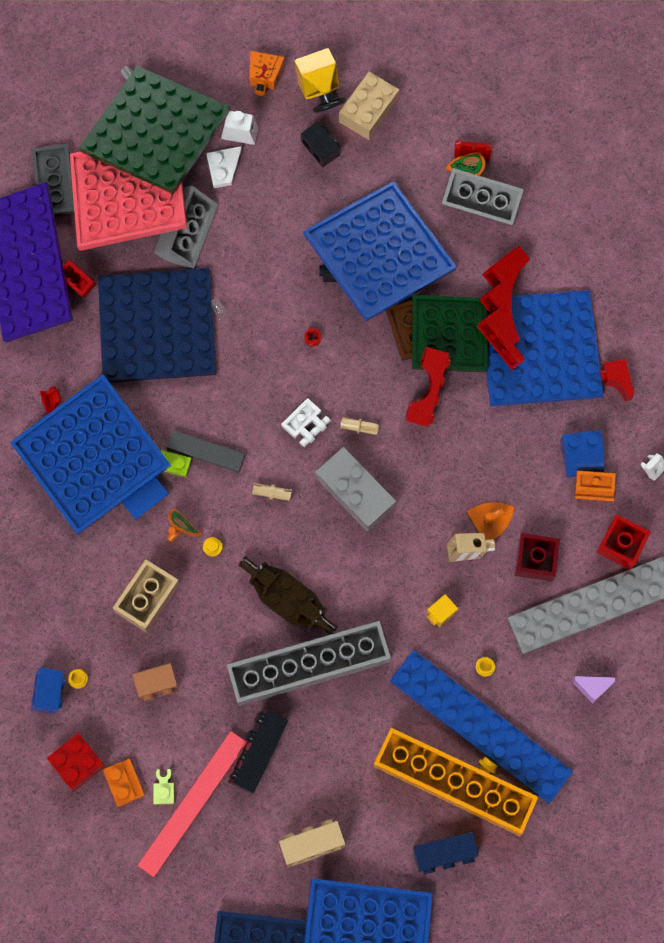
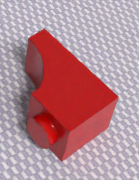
[63,260,96,298]
[599,359,634,401]

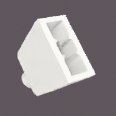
[221,111,259,145]

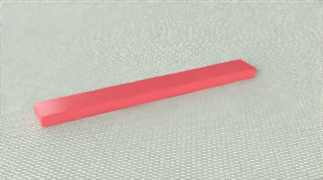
[137,731,247,878]

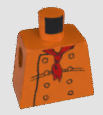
[249,51,285,96]

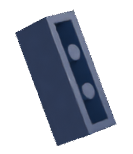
[413,832,479,875]

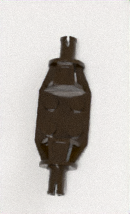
[238,556,339,635]

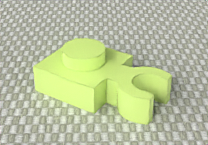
[154,769,174,805]

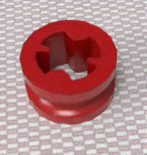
[304,328,321,347]

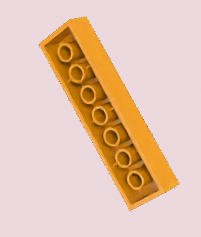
[373,728,538,836]

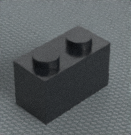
[300,122,341,168]

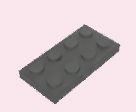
[31,144,75,216]

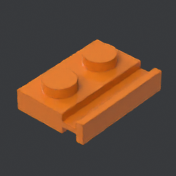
[575,471,616,501]
[103,758,145,808]

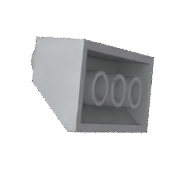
[442,168,524,226]
[154,186,218,269]

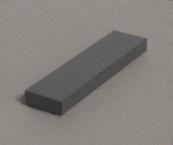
[167,430,245,473]

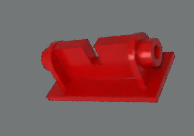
[454,140,492,161]
[39,386,62,415]

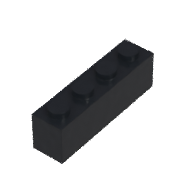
[228,710,288,793]

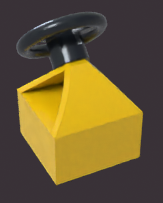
[294,48,347,113]

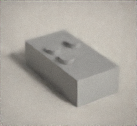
[315,447,396,532]

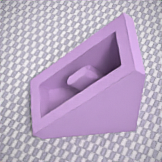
[573,676,615,704]

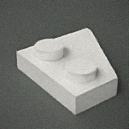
[206,146,242,188]

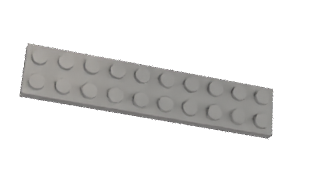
[507,556,664,655]

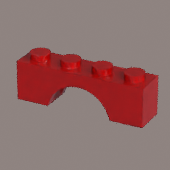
[404,347,451,427]

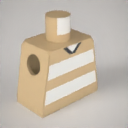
[447,533,495,562]

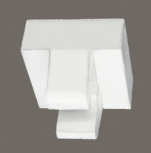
[641,453,664,481]

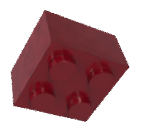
[514,533,560,582]

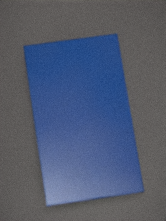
[122,478,169,520]

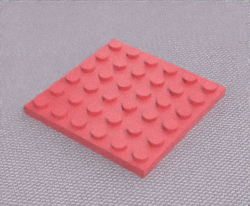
[70,152,187,251]

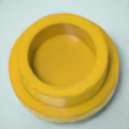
[203,537,222,557]
[475,657,495,677]
[68,669,88,689]
[478,757,498,774]

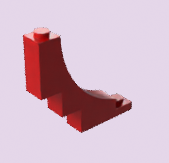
[477,246,530,370]

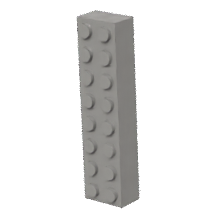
[227,621,391,707]

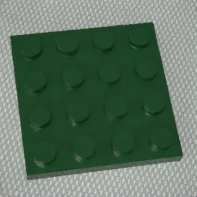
[412,295,488,372]

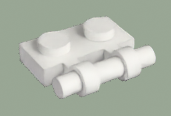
[281,398,331,447]

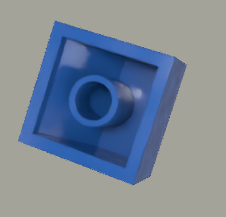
[560,430,604,477]

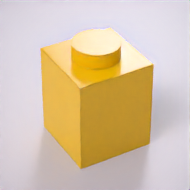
[427,594,458,628]

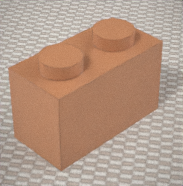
[132,663,178,702]

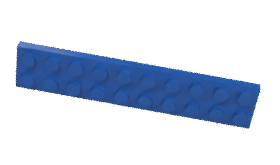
[390,650,573,804]

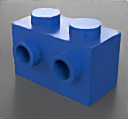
[31,668,65,714]

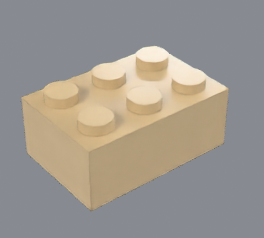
[339,72,399,140]
[113,560,180,634]
[279,819,345,868]

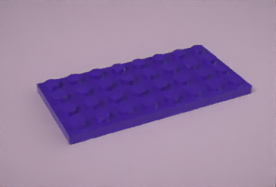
[0,182,73,342]

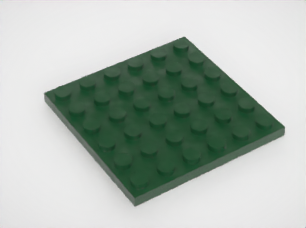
[79,66,230,194]

